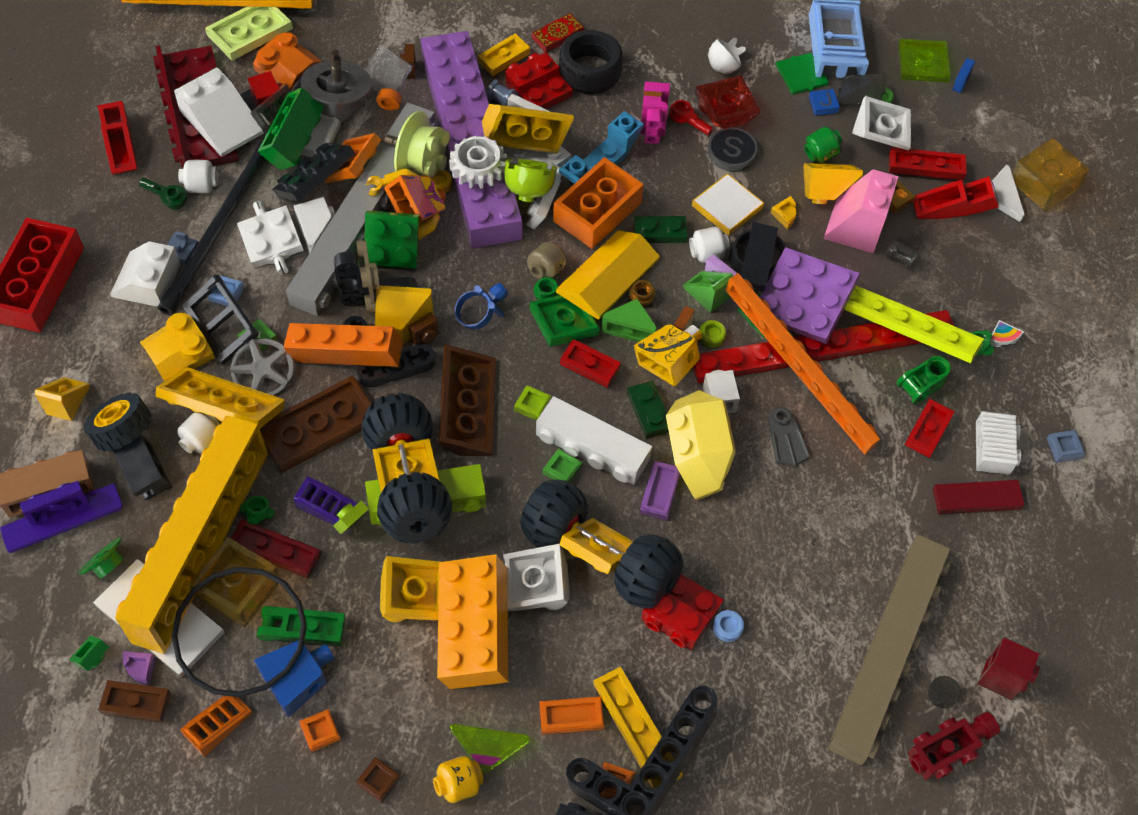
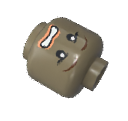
[527,242,566,279]

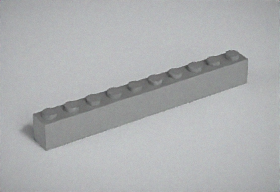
[286,102,437,316]

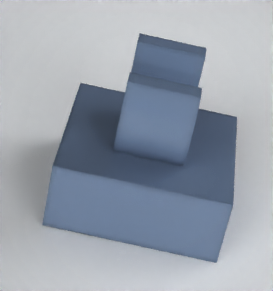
[167,231,199,265]

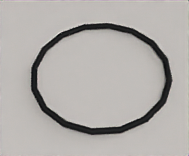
[171,567,307,697]

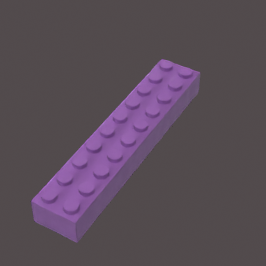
[420,31,522,249]

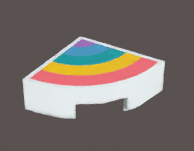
[990,320,1024,347]

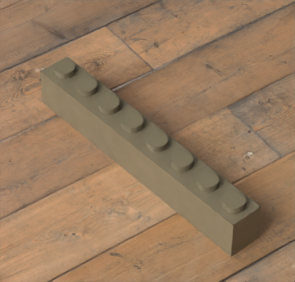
[827,534,951,766]

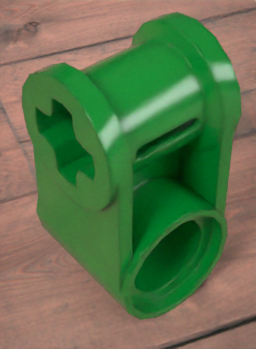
[896,356,951,405]

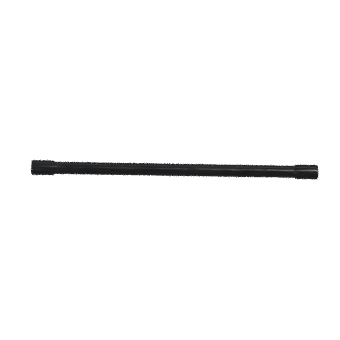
[157,77,302,316]

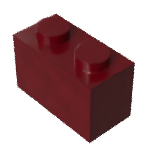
[977,637,1040,700]

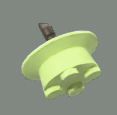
[380,111,450,178]

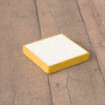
[692,173,764,236]

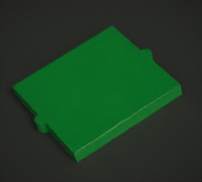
[775,53,829,95]

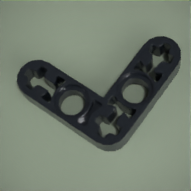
[334,252,418,306]
[343,316,436,388]

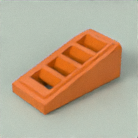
[180,696,253,757]

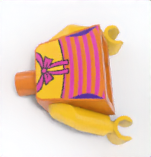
[366,169,446,240]

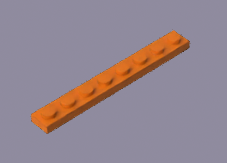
[725,273,880,455]

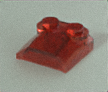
[695,75,760,129]

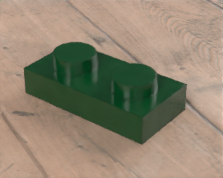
[634,216,687,243]
[627,380,669,439]

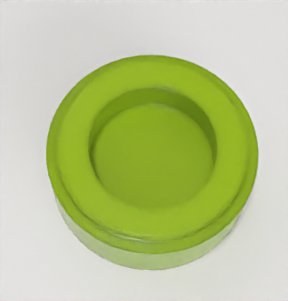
[699,320,726,348]

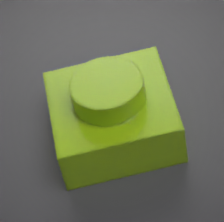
[333,501,369,534]

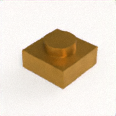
[889,180,915,214]

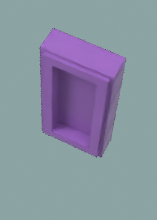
[639,460,680,521]

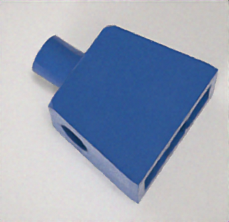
[254,641,335,717]

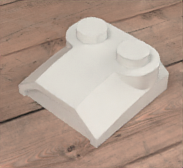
[503,544,570,611]

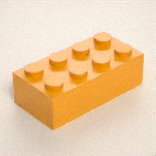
[437,554,509,689]

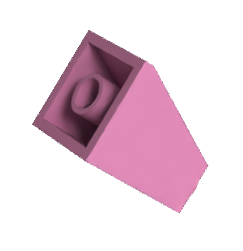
[824,169,899,253]

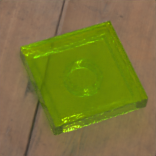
[898,39,950,83]

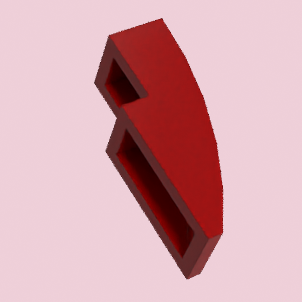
[97,101,138,175]
[913,176,999,219]

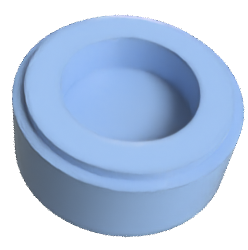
[713,610,744,642]

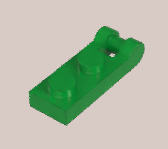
[256,606,346,646]

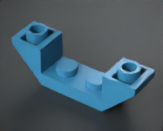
[559,111,643,184]

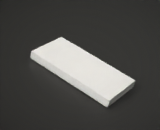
[93,559,225,678]

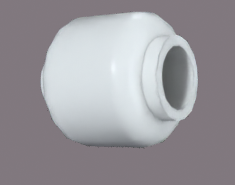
[178,160,218,193]
[689,227,730,263]
[178,412,220,454]

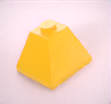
[804,163,863,204]
[375,285,434,344]

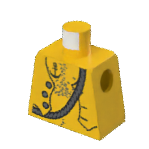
[634,325,702,387]

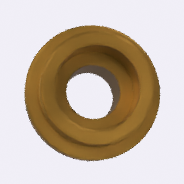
[629,280,656,306]

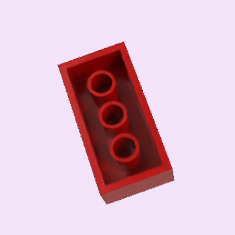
[0,217,84,333]

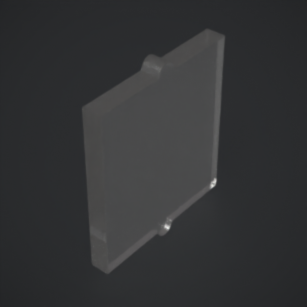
[365,44,413,92]

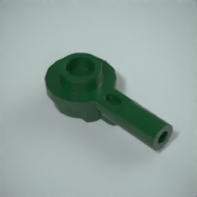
[139,177,187,210]

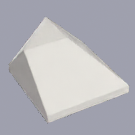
[852,96,911,150]

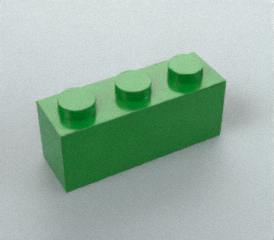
[258,88,324,171]

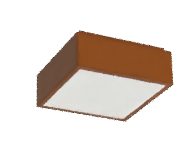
[674,306,695,331]

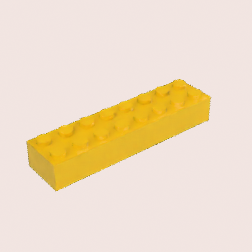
[115,415,268,655]

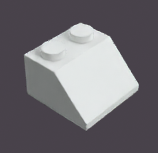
[110,241,181,307]

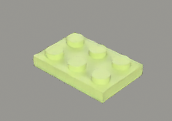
[205,6,293,61]

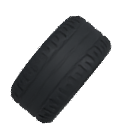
[559,30,623,93]

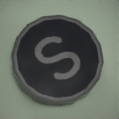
[708,127,757,171]

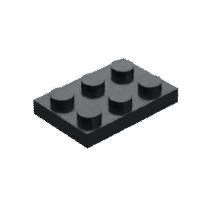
[272,143,356,201]

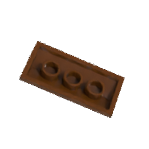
[438,344,496,456]

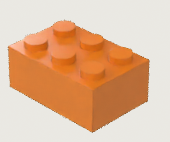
[553,157,644,249]

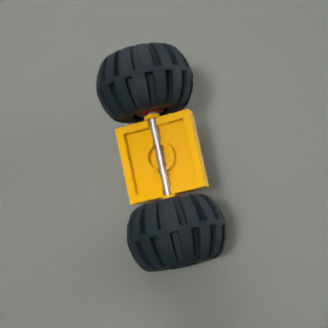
[361,393,452,544]
[520,480,683,609]

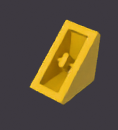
[35,377,90,421]

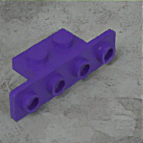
[0,481,123,553]

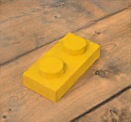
[478,33,530,76]

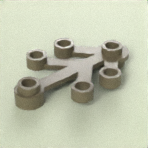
[356,240,380,313]

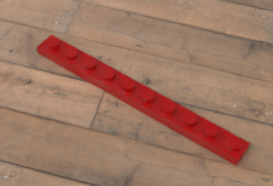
[693,310,954,383]

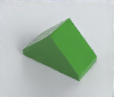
[683,271,733,313]
[601,299,656,342]

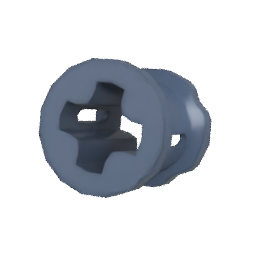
[486,80,518,106]

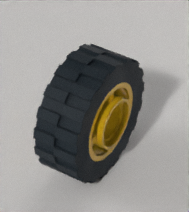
[84,392,152,452]

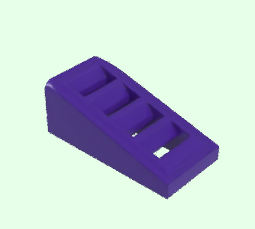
[294,476,358,531]

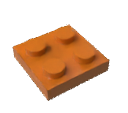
[324,133,381,183]

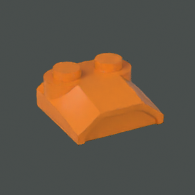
[253,32,322,93]

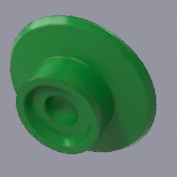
[78,537,123,579]

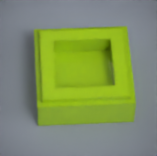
[514,385,551,421]

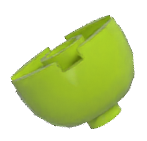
[504,159,557,202]

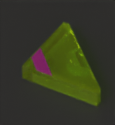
[449,724,530,775]

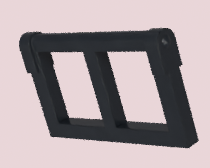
[182,275,259,365]

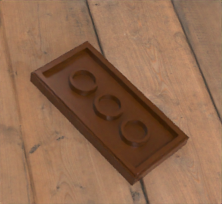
[260,375,371,474]

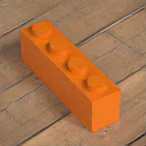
[283,323,403,367]

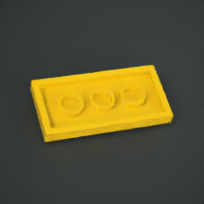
[155,367,285,429]

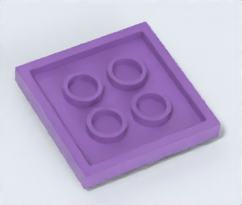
[759,247,860,344]

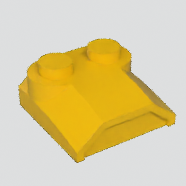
[140,313,215,381]
[380,556,439,623]

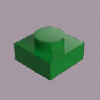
[69,636,109,671]

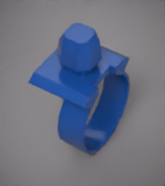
[454,283,509,330]

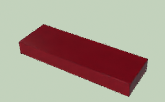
[932,480,1025,514]
[228,519,322,579]

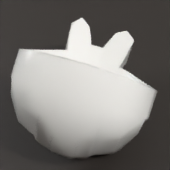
[708,38,746,74]

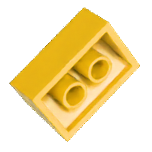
[482,104,574,153]

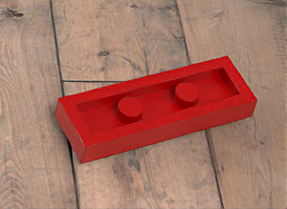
[889,147,967,180]

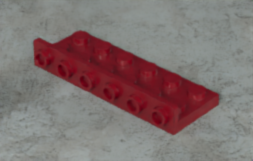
[153,45,239,169]

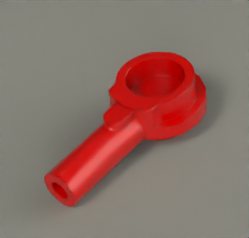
[669,100,714,136]

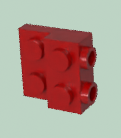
[505,52,573,109]
[641,574,724,651]

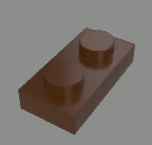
[98,680,171,723]

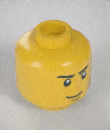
[433,756,483,803]

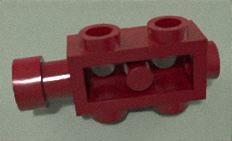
[908,711,1000,781]

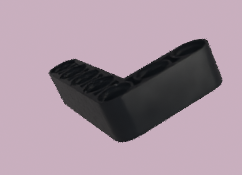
[566,686,717,815]

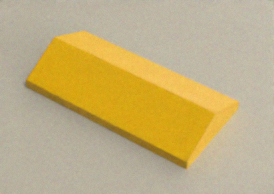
[556,230,660,320]

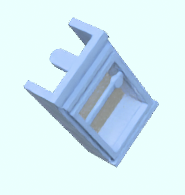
[809,0,869,81]

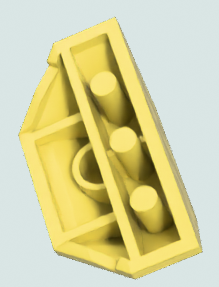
[666,390,736,501]

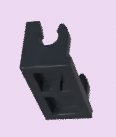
[113,434,173,500]

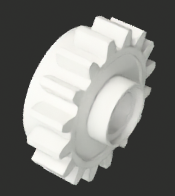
[449,136,506,189]

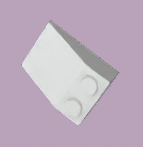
[174,67,264,157]

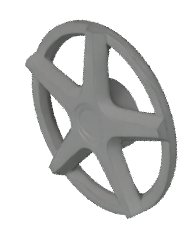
[230,339,294,396]

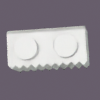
[976,411,1021,475]

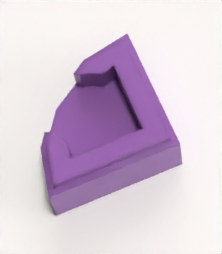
[123,651,156,686]

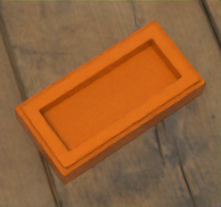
[539,696,604,735]

